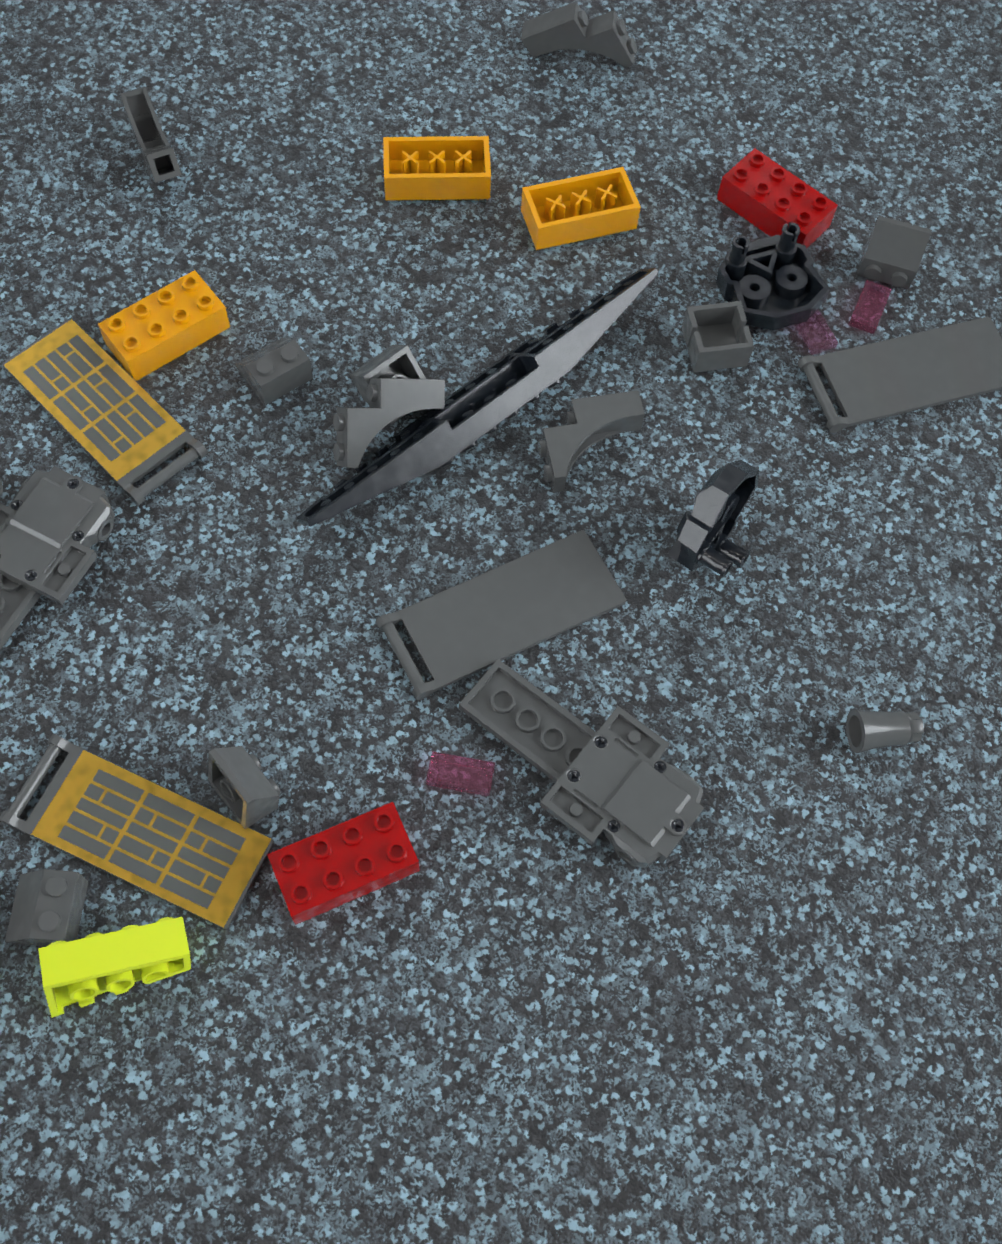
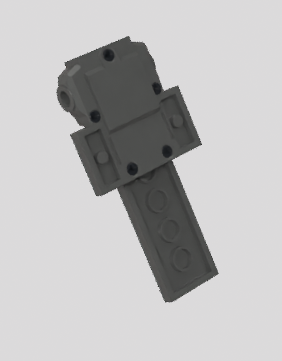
[0,466,115,650]
[459,659,704,868]

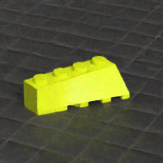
[38,917,191,1018]

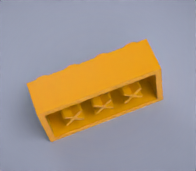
[383,136,491,201]
[521,167,641,250]
[98,270,230,381]

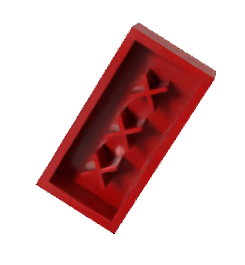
[717,148,838,248]
[267,802,420,925]

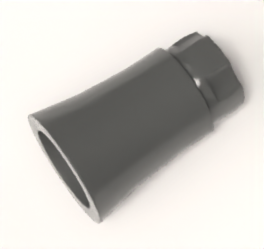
[846,709,924,753]

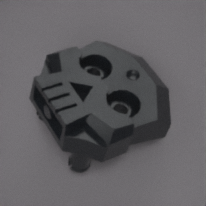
[716,222,830,330]
[667,460,759,577]

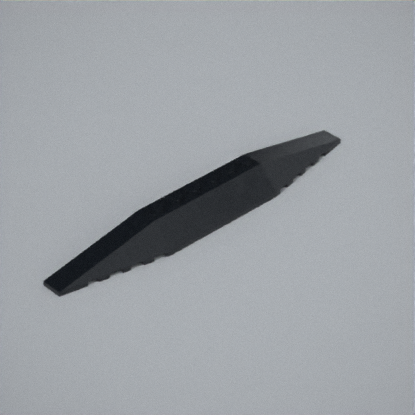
[296,268,658,527]

